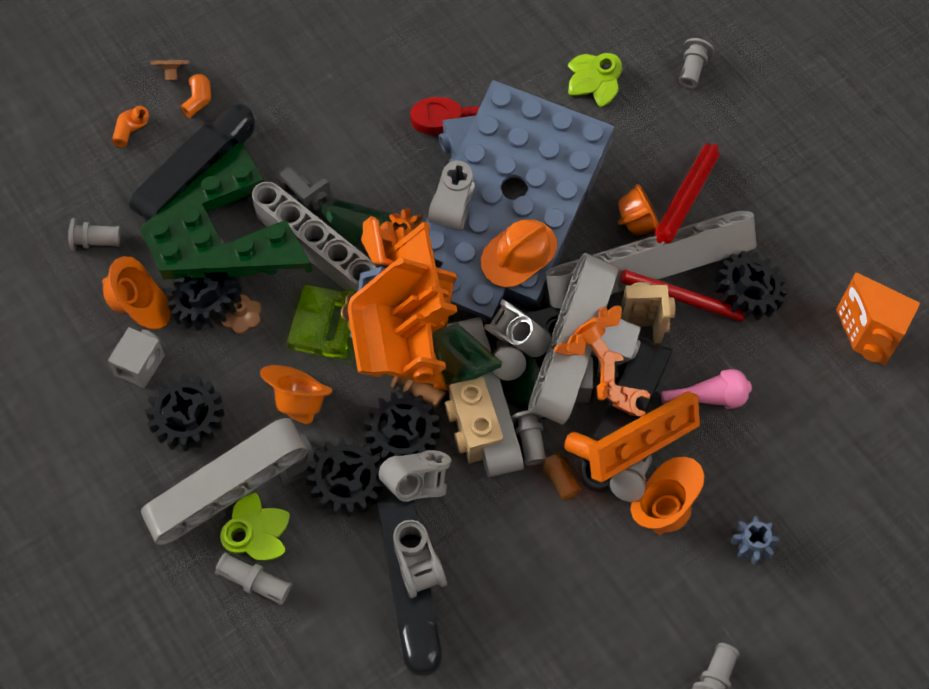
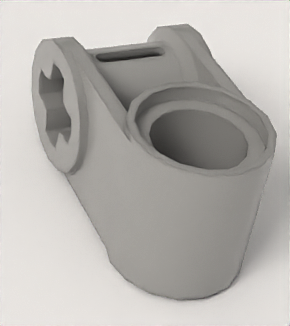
[428,160,475,231]
[484,299,551,357]
[379,450,451,502]
[393,520,447,598]

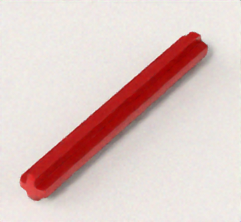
[654,143,720,244]

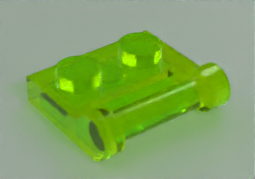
[287,284,357,359]

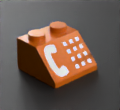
[836,272,920,366]

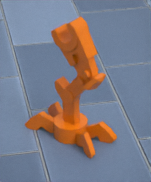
[554,306,651,417]

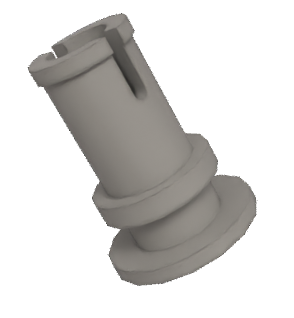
[678,38,714,89]
[68,218,120,251]
[491,340,526,381]
[511,410,547,466]
[610,455,652,502]
[692,643,739,689]

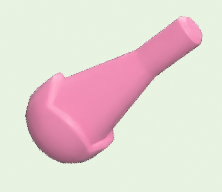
[661,369,752,409]

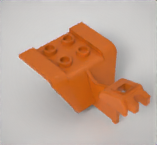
[348,216,458,391]

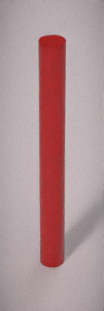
[620,270,745,322]

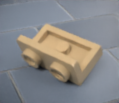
[620,282,675,344]
[445,377,503,464]

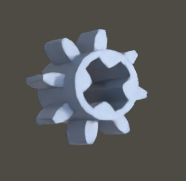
[730,516,779,565]

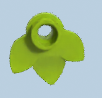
[568,53,622,108]
[220,493,290,561]

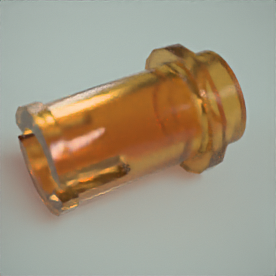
[542,453,582,501]

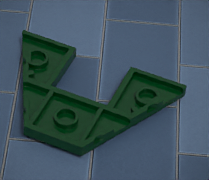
[140,141,313,280]

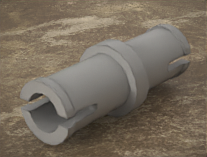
[215,552,292,605]

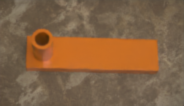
[565,391,700,483]

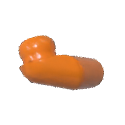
[180,74,211,118]
[111,106,149,148]

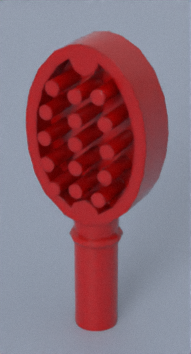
[410,97,480,135]

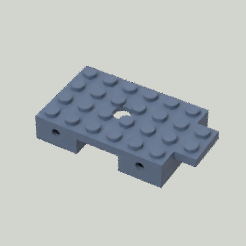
[426,80,614,321]

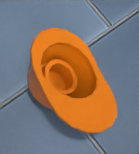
[617,184,659,236]
[481,219,557,288]
[102,256,171,330]
[260,365,333,424]
[630,456,705,535]

